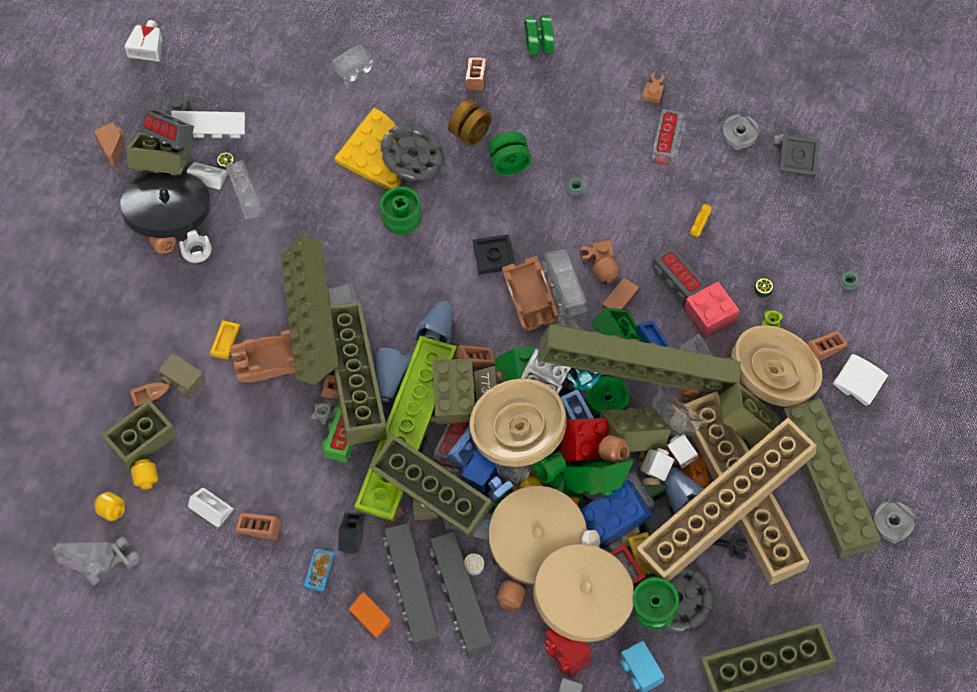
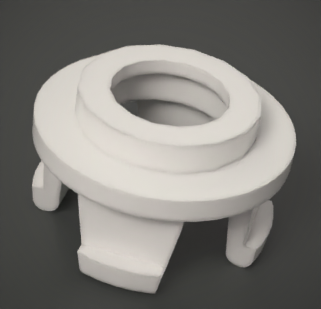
[180,230,212,263]

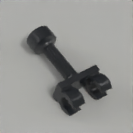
[712,534,748,560]

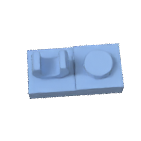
[488,476,513,503]

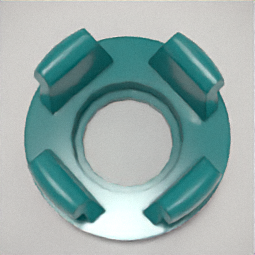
[567,368,602,390]

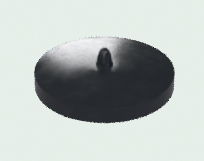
[120,172,211,238]

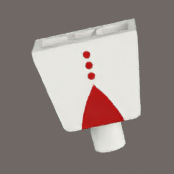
[124,20,163,62]

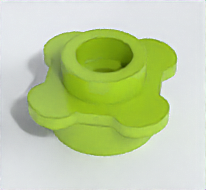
[762,310,783,328]

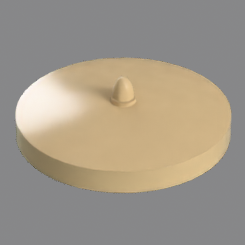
[731,325,822,407]
[470,379,567,467]
[488,486,587,585]
[533,544,634,642]

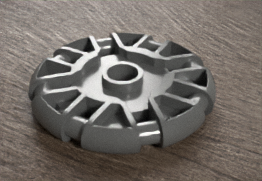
[381,124,444,182]
[646,565,714,634]

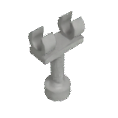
[84,537,141,586]

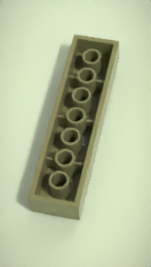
[281,235,338,385]
[330,302,386,445]
[781,398,881,559]

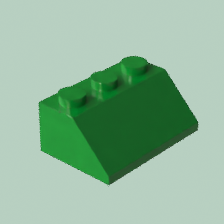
[590,307,644,343]
[495,346,534,381]
[563,459,633,495]

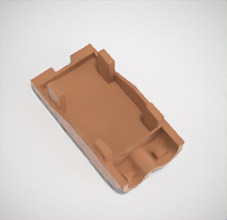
[502,256,559,331]
[230,330,295,383]

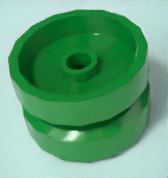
[525,15,554,56]
[487,131,532,176]
[380,187,422,235]
[586,376,630,418]
[632,577,679,630]

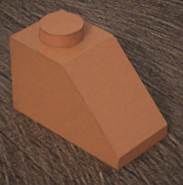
[94,122,124,167]

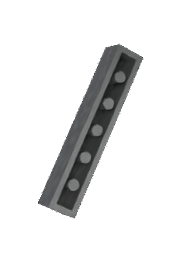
[382,523,439,649]
[428,532,492,657]

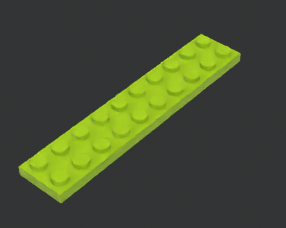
[355,336,457,521]

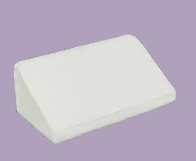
[187,162,228,189]
[188,488,234,527]

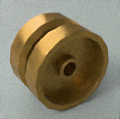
[448,99,492,146]

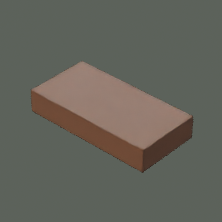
[602,278,639,309]

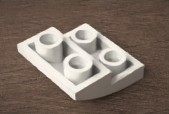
[521,349,570,394]
[833,354,888,406]

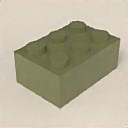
[126,132,191,175]
[432,358,475,424]
[720,382,779,447]
[102,400,177,472]
[600,407,671,452]

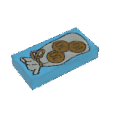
[304,549,335,593]

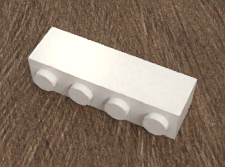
[171,111,245,139]

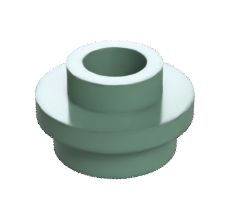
[567,178,585,196]
[839,272,859,290]

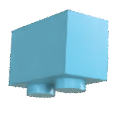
[619,641,665,692]

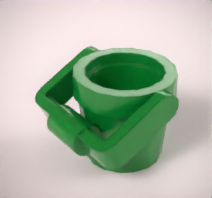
[533,452,566,485]

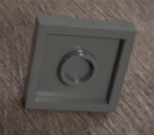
[779,135,820,177]

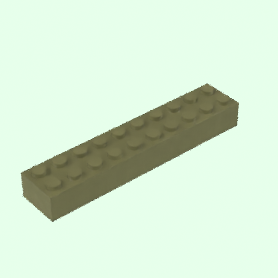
[538,324,741,396]

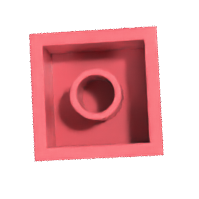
[684,282,739,338]

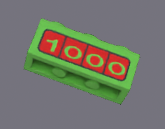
[321,404,354,463]

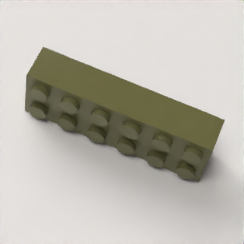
[369,434,494,538]
[699,623,836,692]

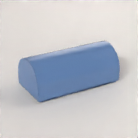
[447,426,477,468]

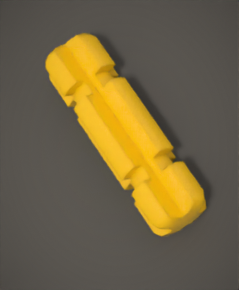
[690,204,712,237]

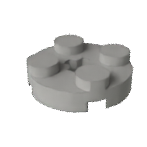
[722,115,758,150]
[873,502,914,543]

